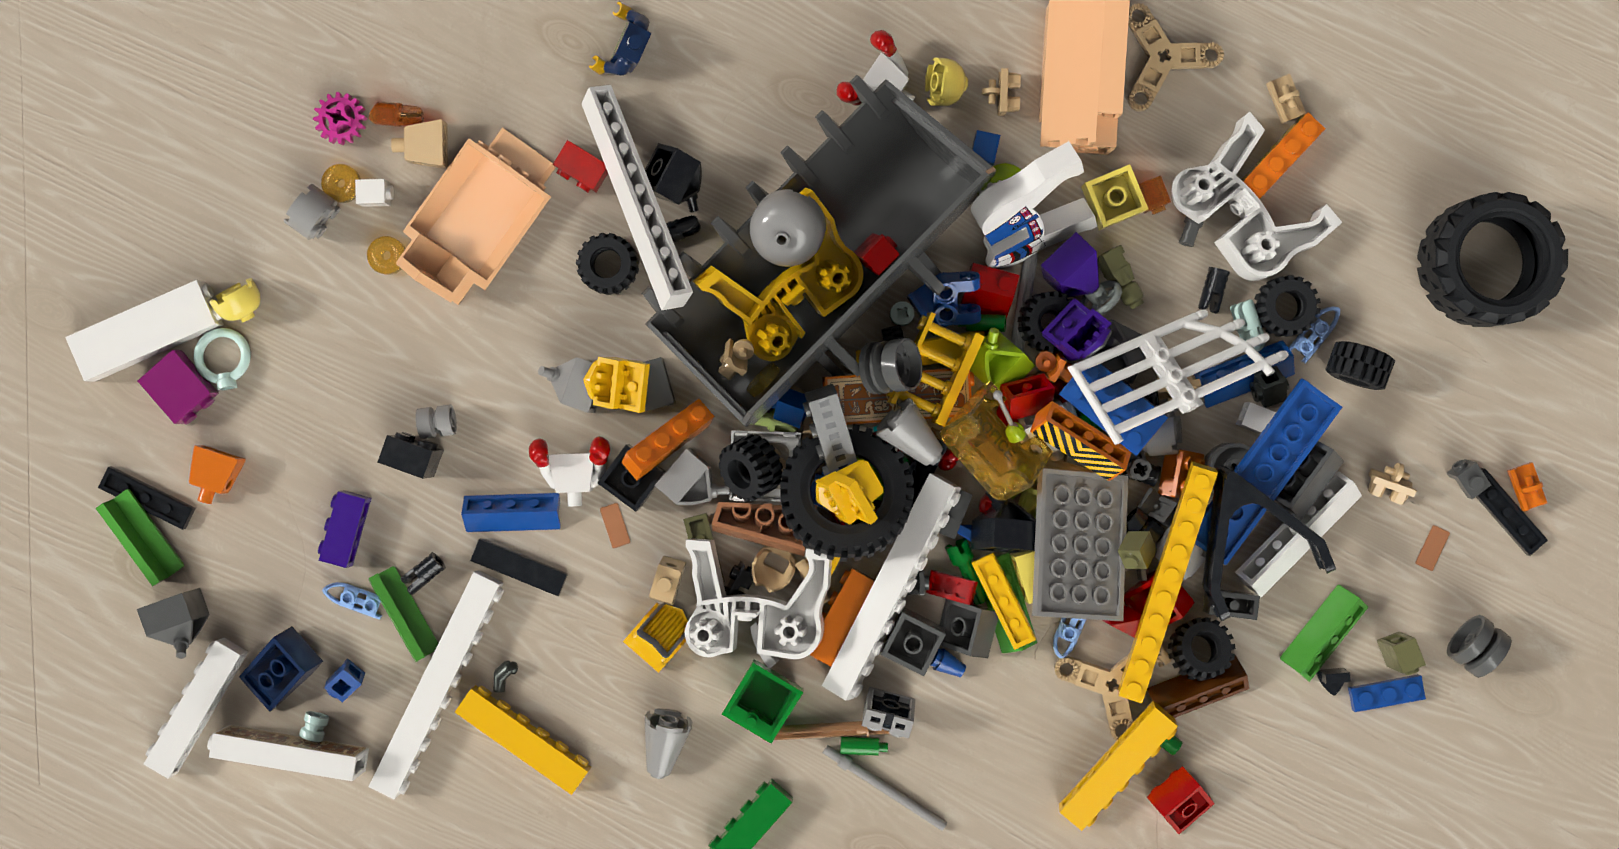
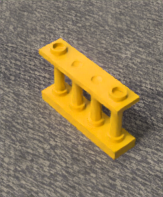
[886,312,984,427]

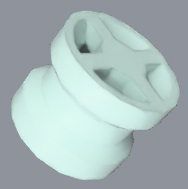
[890,301,914,326]

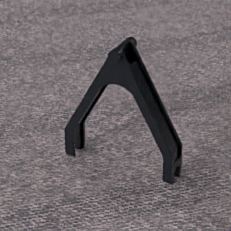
[1202,465,1336,621]

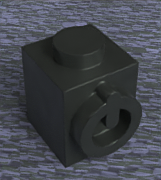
[1250,365,1289,408]

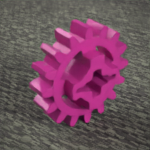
[313,92,367,145]

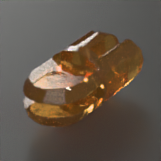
[369,101,424,127]

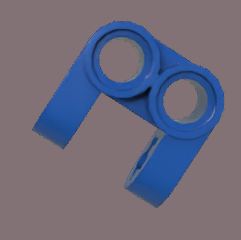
[933,271,981,326]

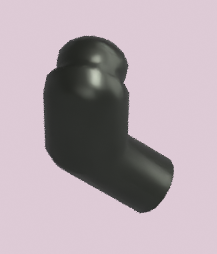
[493,661,518,693]

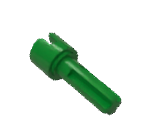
[945,538,987,605]

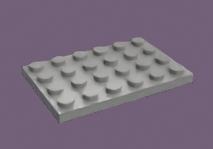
[1032,468,1128,621]

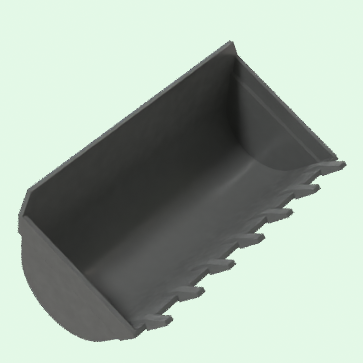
[641,75,996,427]

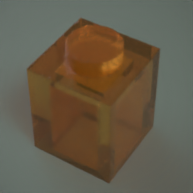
[1139,175,1171,215]

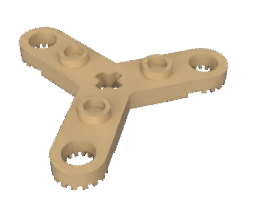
[1128,3,1224,112]
[1055,649,1162,740]

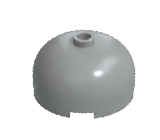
[750,189,826,267]

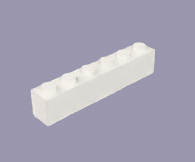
[1235,471,1362,598]
[144,638,248,779]

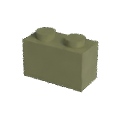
[1377,632,1426,675]

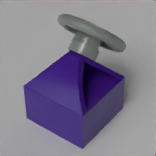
[1041,232,1122,315]

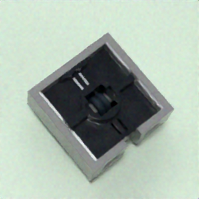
[862,687,915,738]

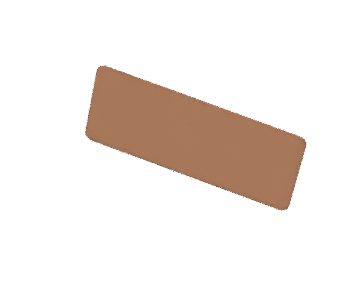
[600,503,630,548]
[1415,525,1450,571]

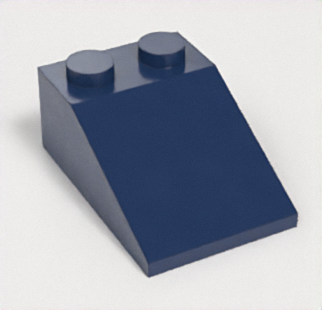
[239,626,323,712]

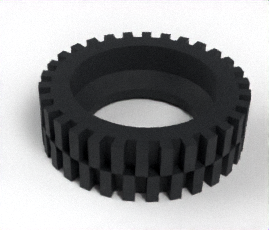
[780,424,914,562]

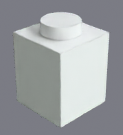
[355,179,394,207]
[1236,402,1276,434]

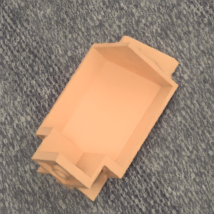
[1039,0,1130,155]
[396,128,556,305]

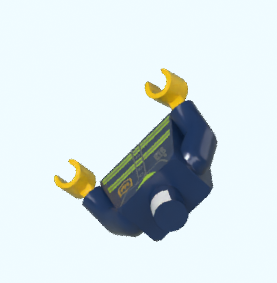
[589,2,651,76]

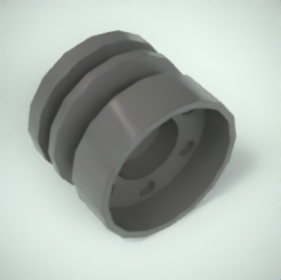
[858,338,922,394]

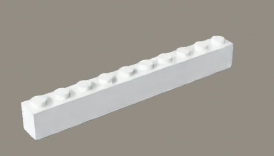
[582,85,693,310]
[822,473,961,701]
[369,570,504,799]

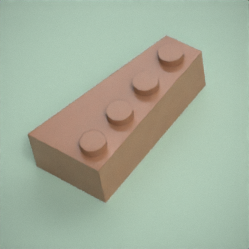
[712,502,818,556]

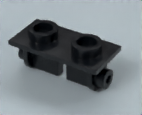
[724,561,753,596]

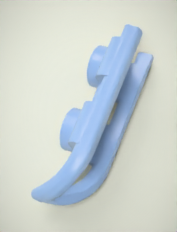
[1288,306,1340,364]
[322,582,382,620]
[1053,618,1086,658]

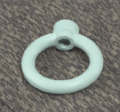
[193,328,251,390]

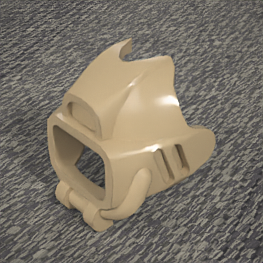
[752,546,797,593]

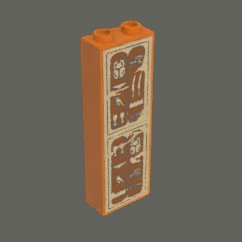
[822,368,976,425]

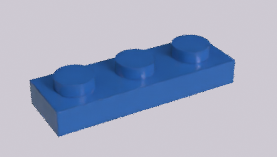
[1348,674,1426,712]

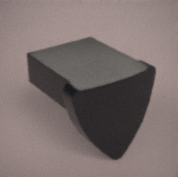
[1316,668,1351,696]

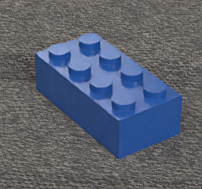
[1059,356,1169,456]

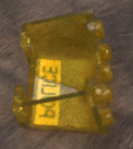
[940,381,1053,501]

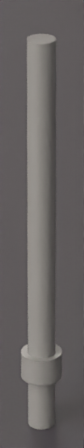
[823,745,947,831]

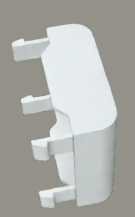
[729,430,801,502]

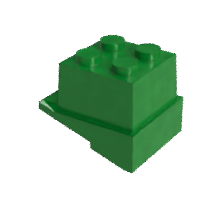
[722,659,804,744]

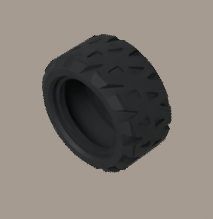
[1417,192,1568,327]

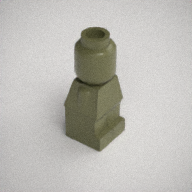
[1097,245,1144,309]

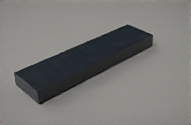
[98,466,196,530]
[1476,468,1548,556]
[470,538,568,596]

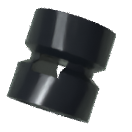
[1126,507,1164,543]

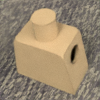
[391,120,448,169]
[649,556,686,605]

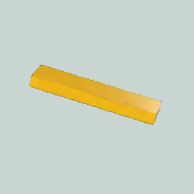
[972,552,1037,650]

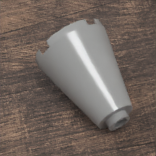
[875,398,943,466]
[645,709,693,779]

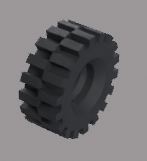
[1017,291,1073,352]

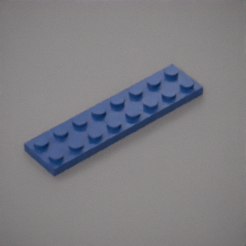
[1195,378,1343,565]

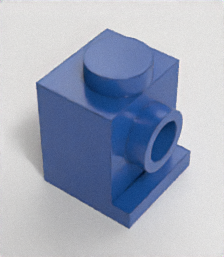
[324,658,365,703]

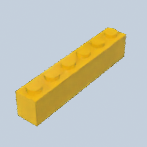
[455,685,591,795]
[1059,701,1178,831]

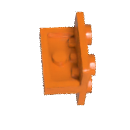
[1158,449,1205,498]

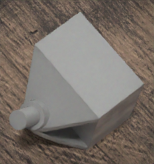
[538,357,597,413]
[654,448,730,505]

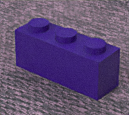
[318,490,372,568]

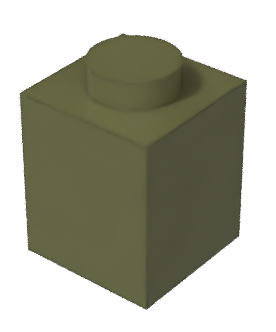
[1118,531,1157,569]

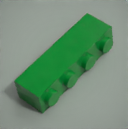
[708,779,793,849]

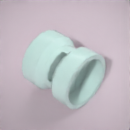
[299,711,329,742]

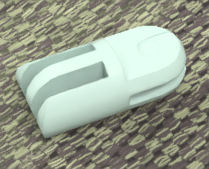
[1230,299,1265,351]

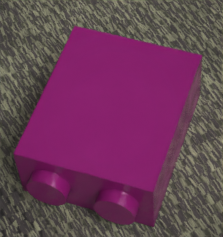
[137,350,219,425]

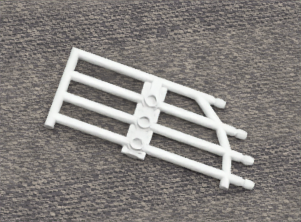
[1067,309,1289,445]

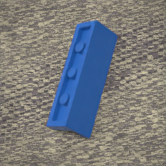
[1194,340,1295,408]
[461,493,561,532]

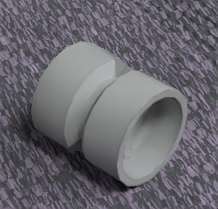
[416,404,457,439]

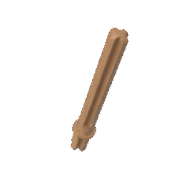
[763,721,890,741]

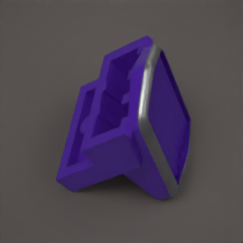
[1042,298,1112,361]

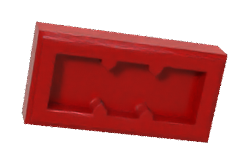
[926,570,978,605]

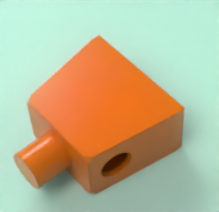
[189,445,246,504]

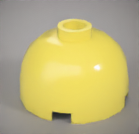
[925,58,968,106]
[209,278,260,323]

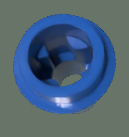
[930,648,966,678]

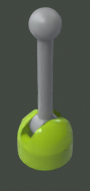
[993,390,1027,443]

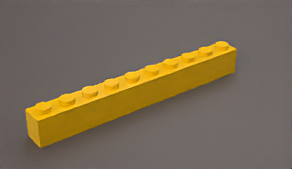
[1118,462,1218,703]

